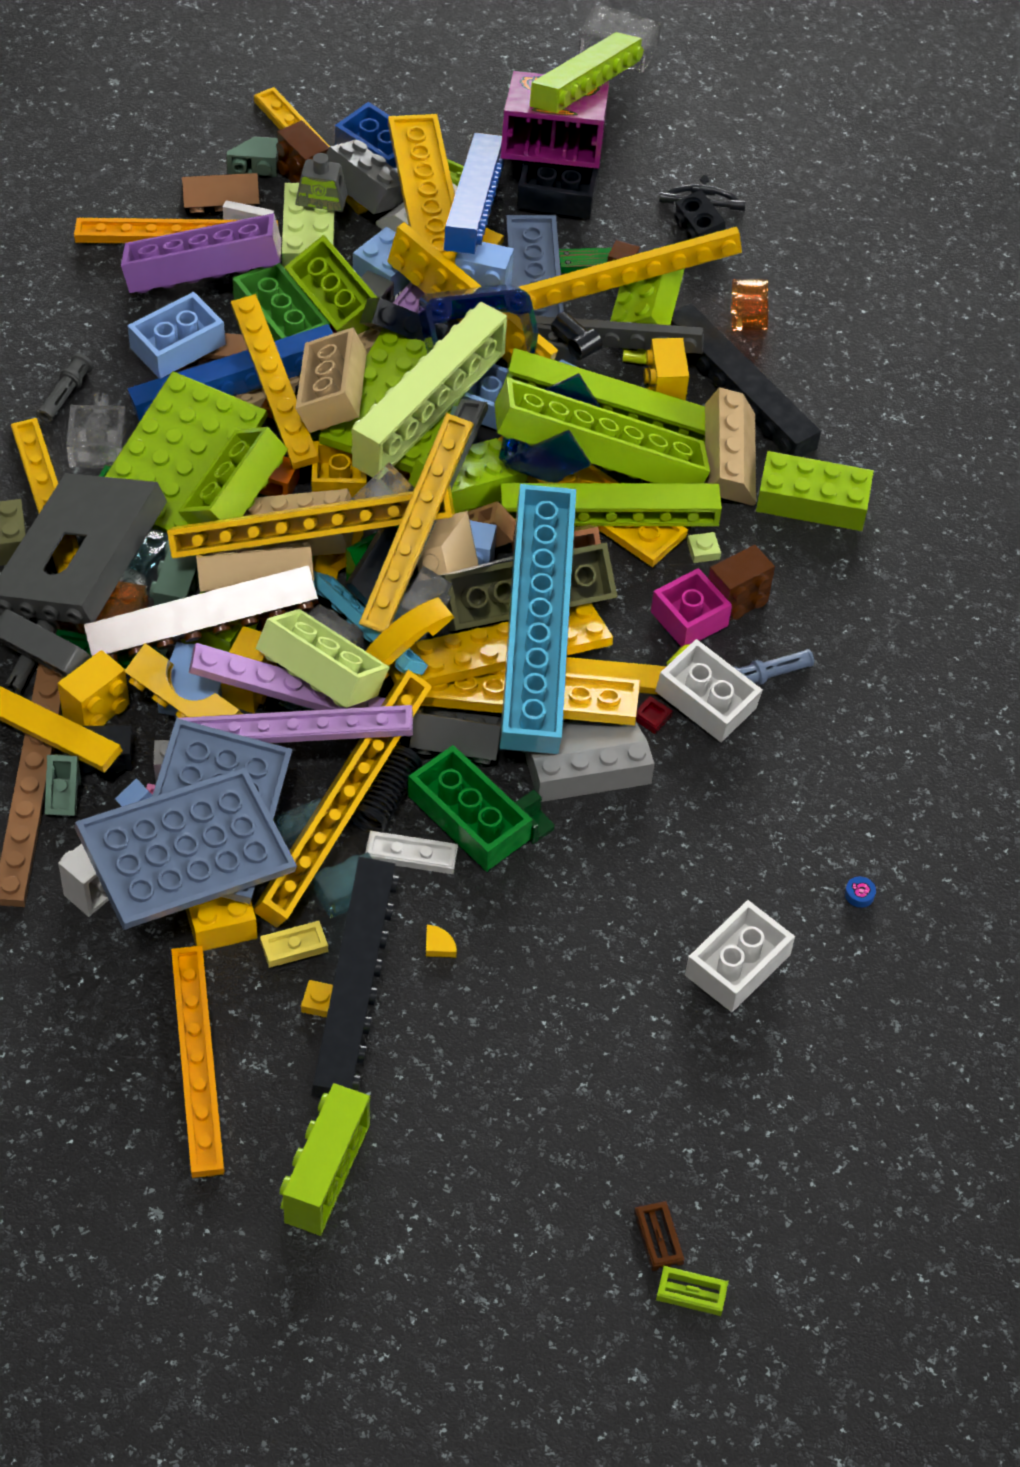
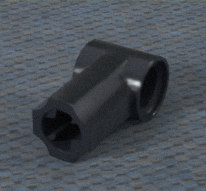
[551,312,602,361]

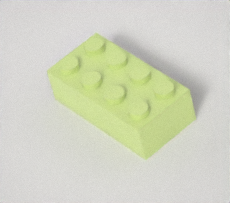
[282,183,335,271]
[255,609,390,708]

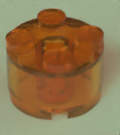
[731,279,768,331]

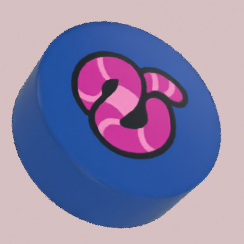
[845,876,876,907]

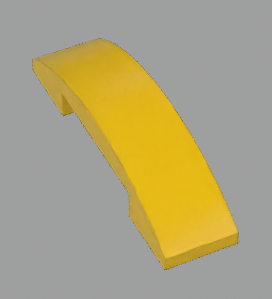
[366,597,455,679]

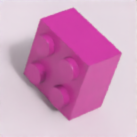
[651,568,732,647]

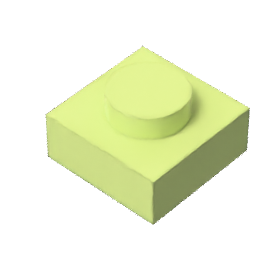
[687,532,721,563]

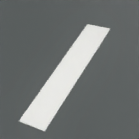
[442,556,513,575]

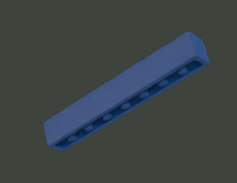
[128,324,334,422]

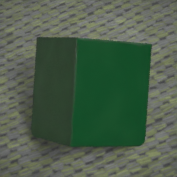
[515,790,555,844]

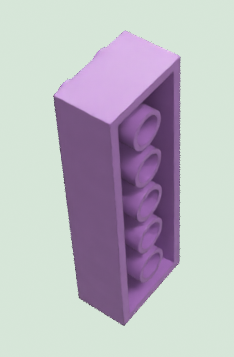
[121,213,282,293]

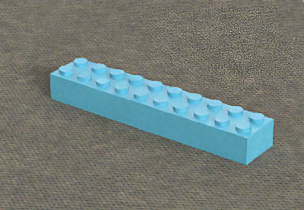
[500,484,576,754]

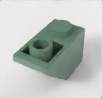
[227,136,278,177]

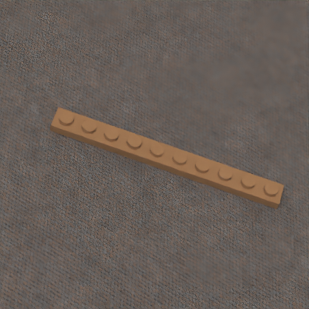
[0,664,63,907]

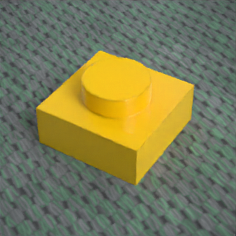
[301,980,333,1018]

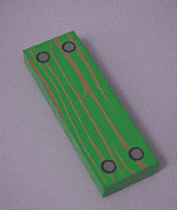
[559,248,612,273]

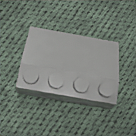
[524,720,654,802]

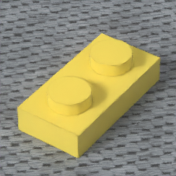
[260,921,328,968]

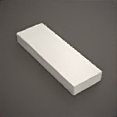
[365,831,458,874]

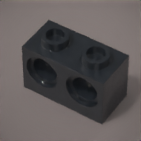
[674,190,726,240]

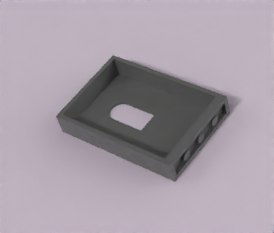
[0,473,167,624]

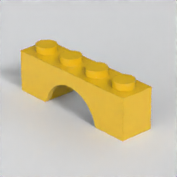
[124,643,243,718]

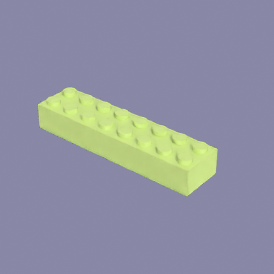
[351,302,507,481]

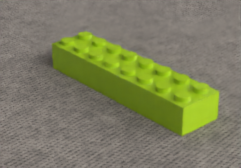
[494,377,710,484]

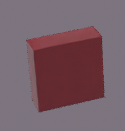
[636,696,673,734]

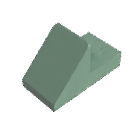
[45,755,81,816]

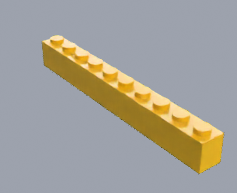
[167,486,455,559]
[253,669,432,928]

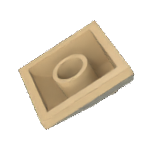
[417,511,479,579]

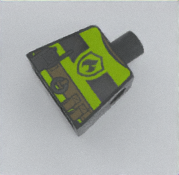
[295,153,348,212]

